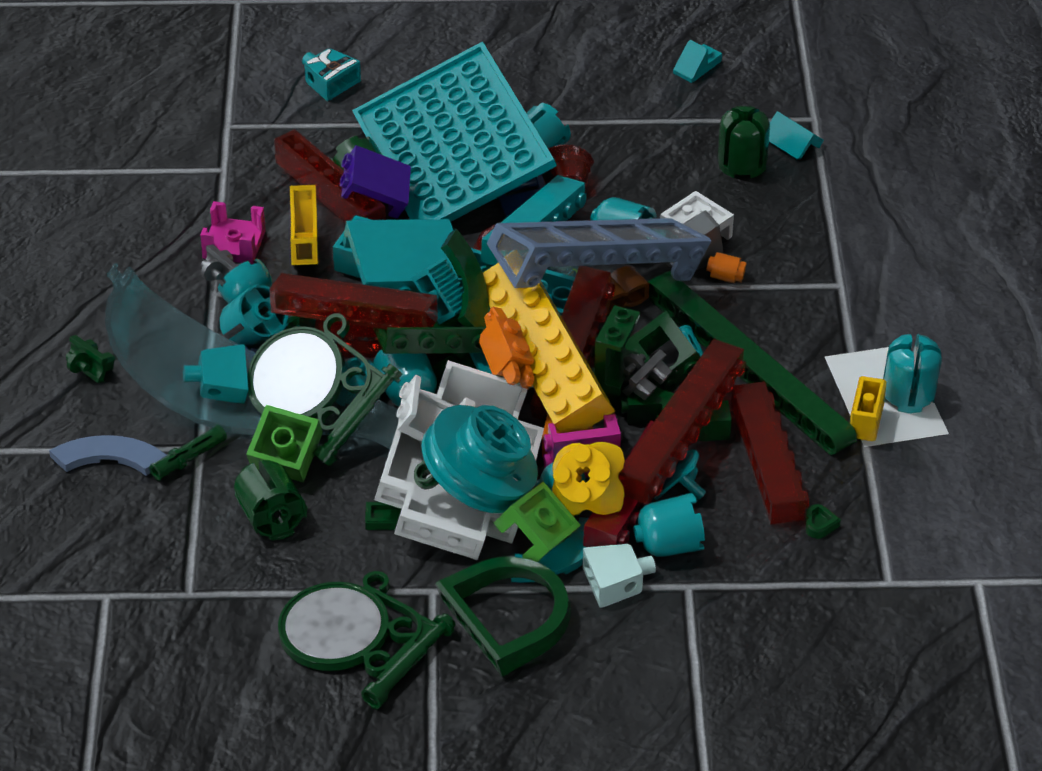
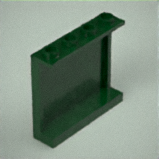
[362,302,486,354]

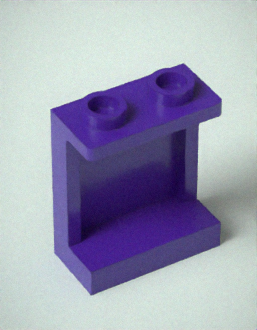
[340,145,411,219]

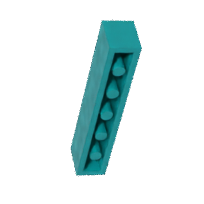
[481,175,587,266]

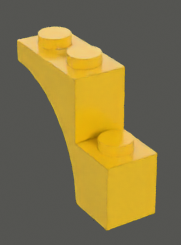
[290,185,319,265]

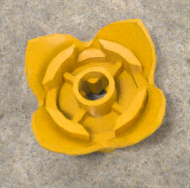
[552,442,625,516]

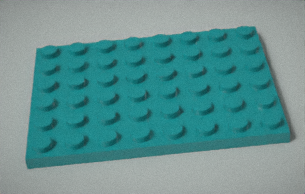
[352,41,557,222]

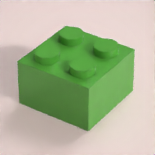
[246,404,323,483]

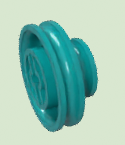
[421,405,538,513]

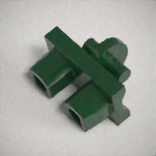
[66,335,115,383]

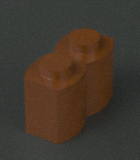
[591,266,649,317]

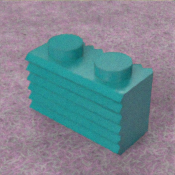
[411,258,464,324]

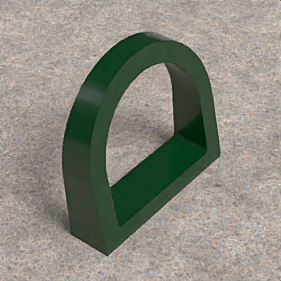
[435,557,571,677]

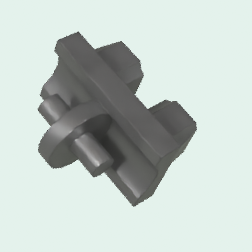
[201,245,242,286]
[622,350,672,401]

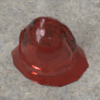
[548,145,594,186]

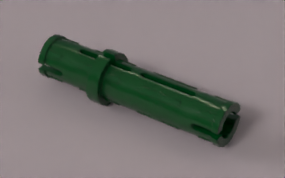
[149,425,227,480]

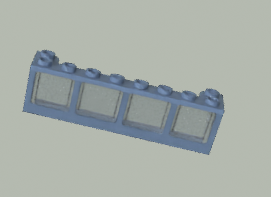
[487,218,711,288]

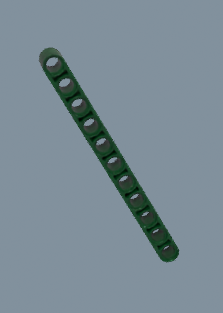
[647,271,857,455]

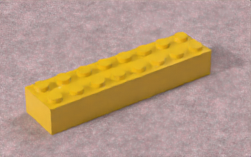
[483,250,615,433]

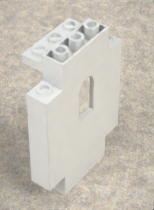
[374,360,544,560]

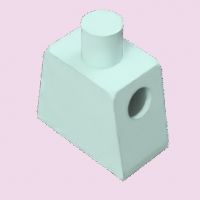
[583,544,656,608]

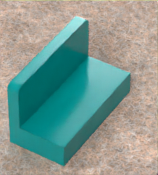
[769,111,824,160]

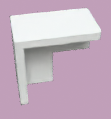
[660,191,734,240]

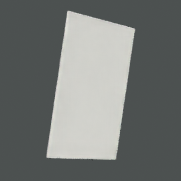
[825,347,949,447]

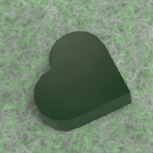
[806,504,841,539]

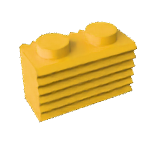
[850,376,887,441]

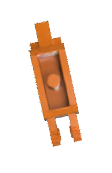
[479,306,535,389]

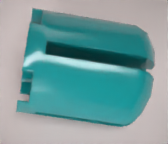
[526,103,571,156]
[220,284,290,349]
[883,334,942,413]

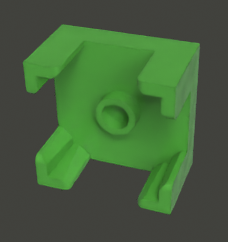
[493,481,581,562]

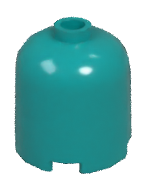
[590,197,656,221]
[373,350,437,407]
[633,493,705,557]

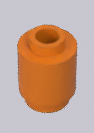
[706,252,747,284]

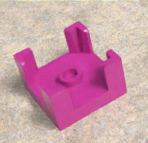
[200,201,266,264]

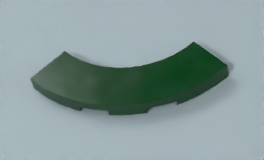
[441,229,489,327]

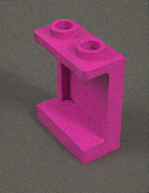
[543,414,621,478]

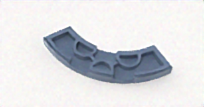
[49,435,167,476]

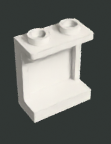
[396,375,475,442]

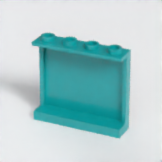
[343,219,464,303]

